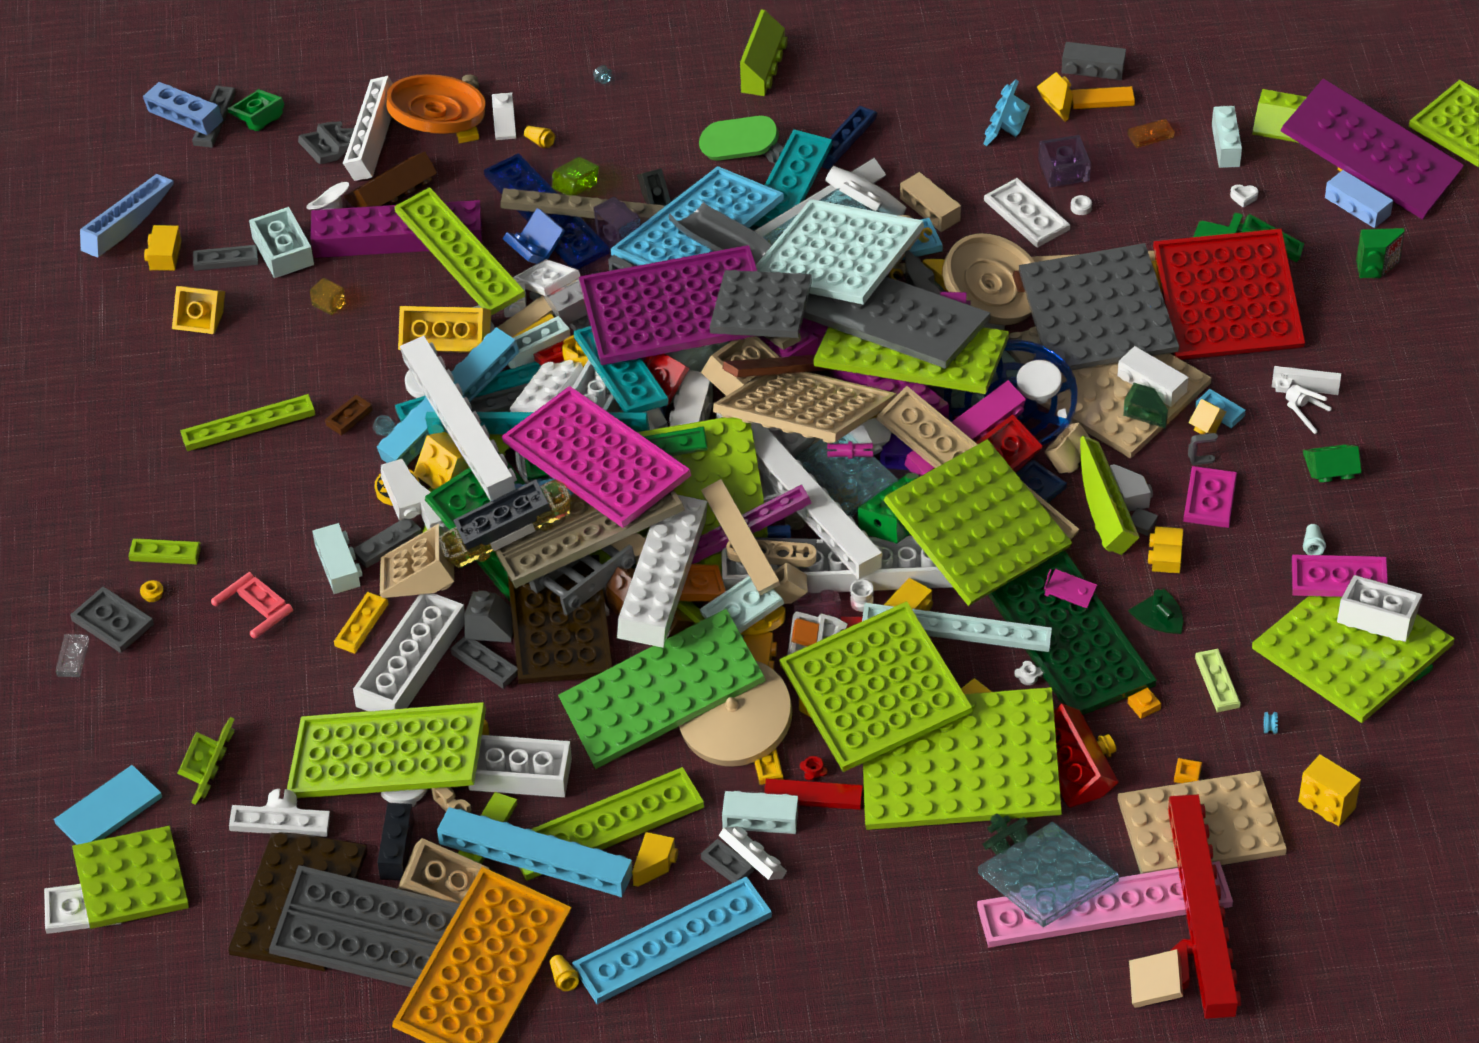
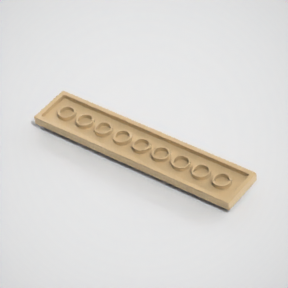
[876,386,1079,540]

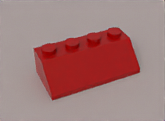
[1054,704,1119,807]

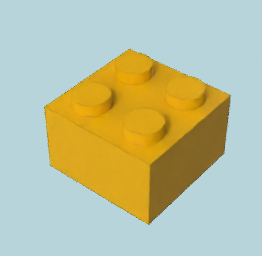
[413,432,469,489]
[1298,755,1361,826]

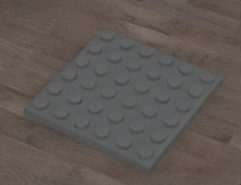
[1019,243,1179,372]

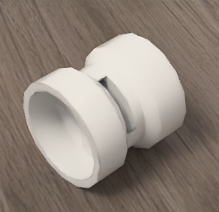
[850,579,874,612]

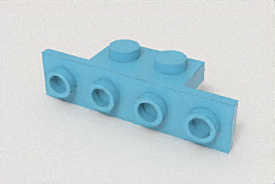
[983,79,1030,146]

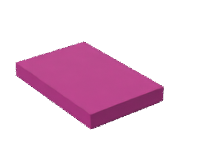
[1183,466,1237,528]

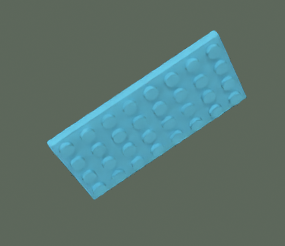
[611,166,784,266]

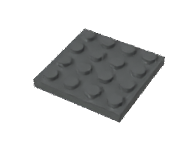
[710,270,812,338]

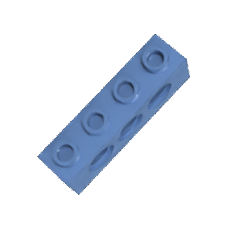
[143,82,223,135]

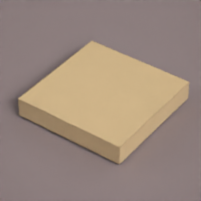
[1129,949,1183,1008]

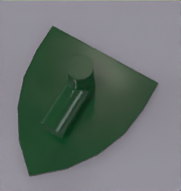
[1128,589,1183,634]

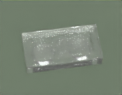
[55,634,89,677]

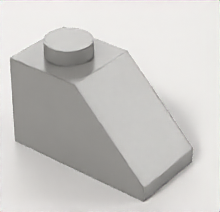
[1110,464,1153,512]

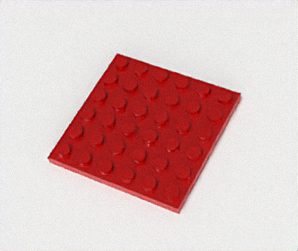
[1153,229,1305,360]

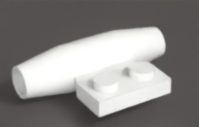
[825,166,907,215]

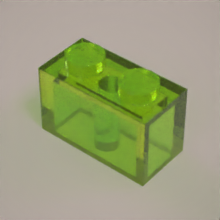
[552,157,599,196]

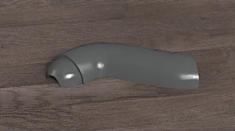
[668,202,772,265]

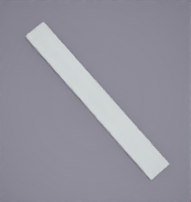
[755,158,886,245]

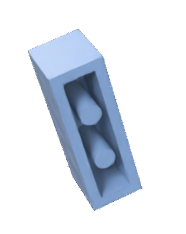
[1325,170,1393,228]

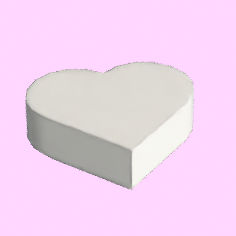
[1230,185,1258,208]

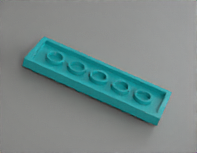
[749,129,833,230]
[574,326,668,413]

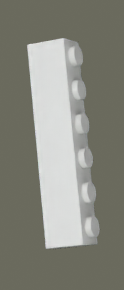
[343,76,393,181]

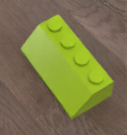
[740,9,788,96]
[1252,89,1307,143]

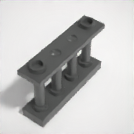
[529,545,636,615]

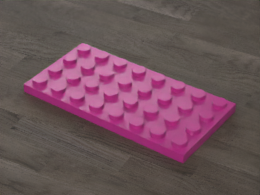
[502,386,691,528]

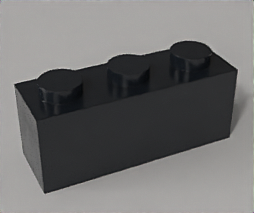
[377,803,414,881]

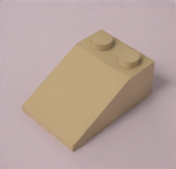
[397,838,489,904]

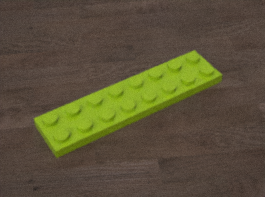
[394,187,525,316]
[519,767,704,881]

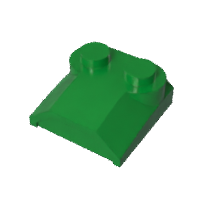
[227,89,284,131]

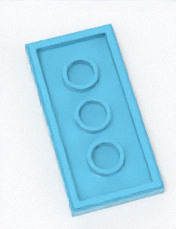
[54,765,162,845]

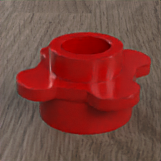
[800,756,827,781]

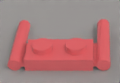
[211,572,293,639]

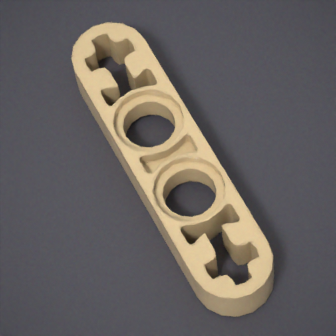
[726,540,817,567]

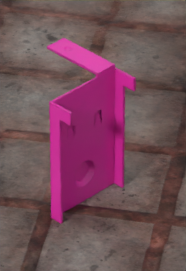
[1044,569,1097,608]

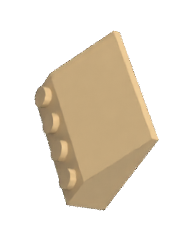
[380,524,454,598]

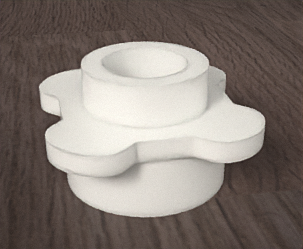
[1015,661,1043,685]

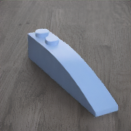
[80,174,173,257]

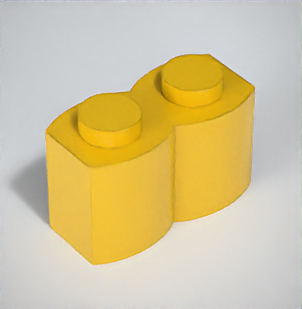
[1148,527,1183,573]

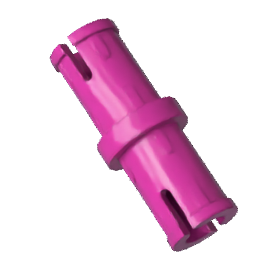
[827,441,873,459]

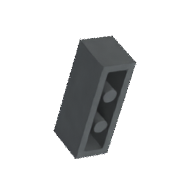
[1061,42,1126,80]

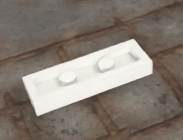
[719,826,787,880]

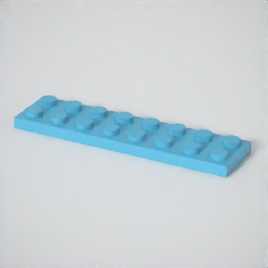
[572,877,772,1004]

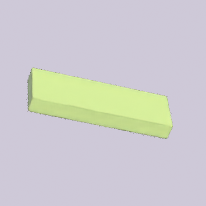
[1195,649,1240,712]

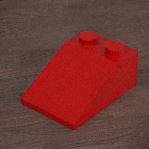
[975,414,1043,473]

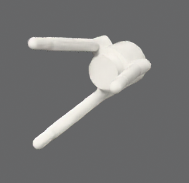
[1286,384,1332,434]

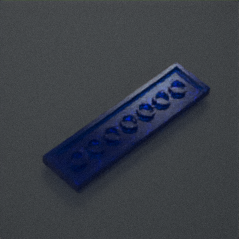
[484,153,610,270]

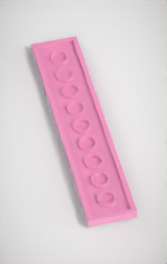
[977,861,1233,948]

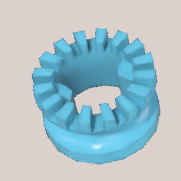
[1264,712,1278,734]

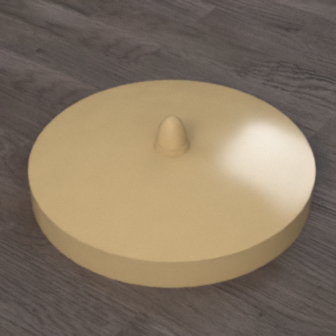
[943,234,1034,325]
[679,661,792,766]

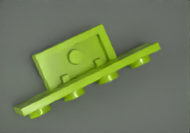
[177,717,235,805]

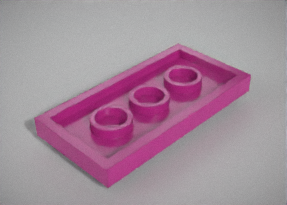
[1292,555,1387,597]

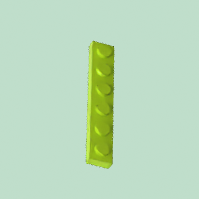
[180,394,315,451]

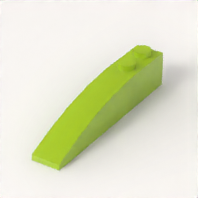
[1080,435,1140,555]

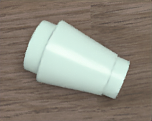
[1303,524,1326,555]

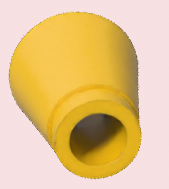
[524,126,555,148]
[549,955,579,991]

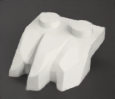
[788,611,848,655]

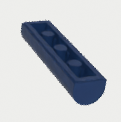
[822,105,877,169]

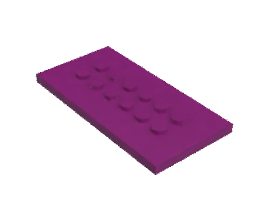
[1281,79,1464,220]

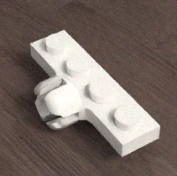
[229,789,330,837]

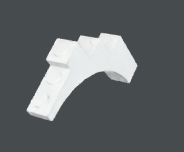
[381,459,466,551]

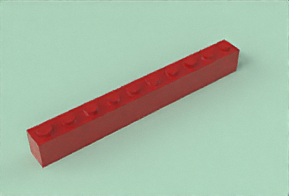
[1167,794,1241,1019]

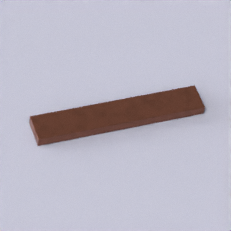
[722,355,832,377]

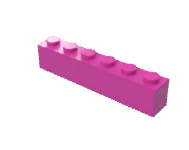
[905,380,1026,476]

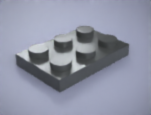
[70,587,154,653]

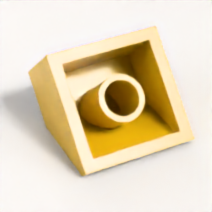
[172,286,225,334]

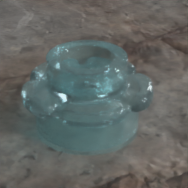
[593,65,612,84]
[373,415,395,436]

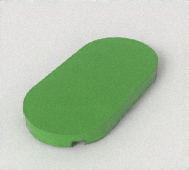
[699,116,779,161]

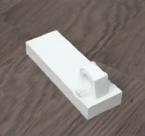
[1272,366,1341,395]

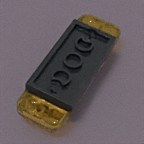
[439,479,571,568]

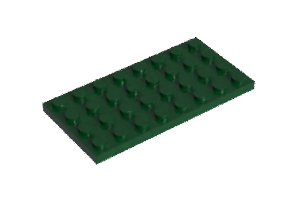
[988,551,1157,715]

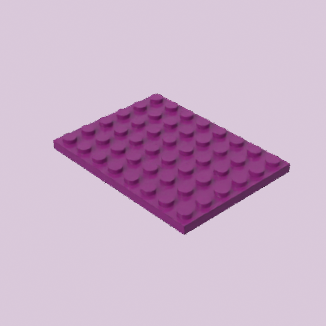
[579,245,757,365]

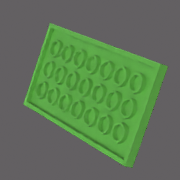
[558,609,766,769]

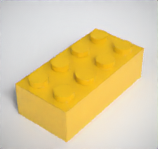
[398,306,491,353]

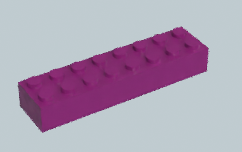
[311,200,482,258]

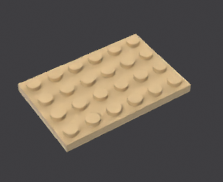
[1118,771,1287,874]

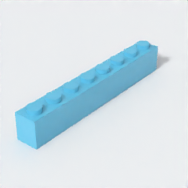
[377,327,519,466]
[437,807,633,897]

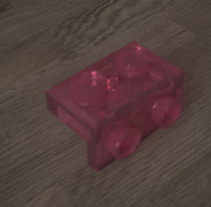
[793,590,842,620]

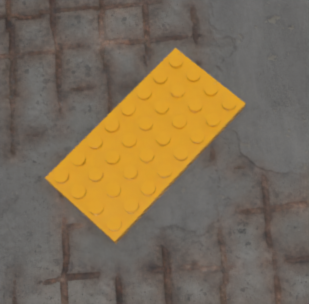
[392,867,571,1043]

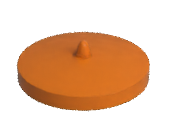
[386,74,485,134]

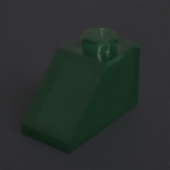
[1123,383,1168,428]

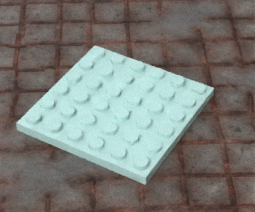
[756,199,924,304]

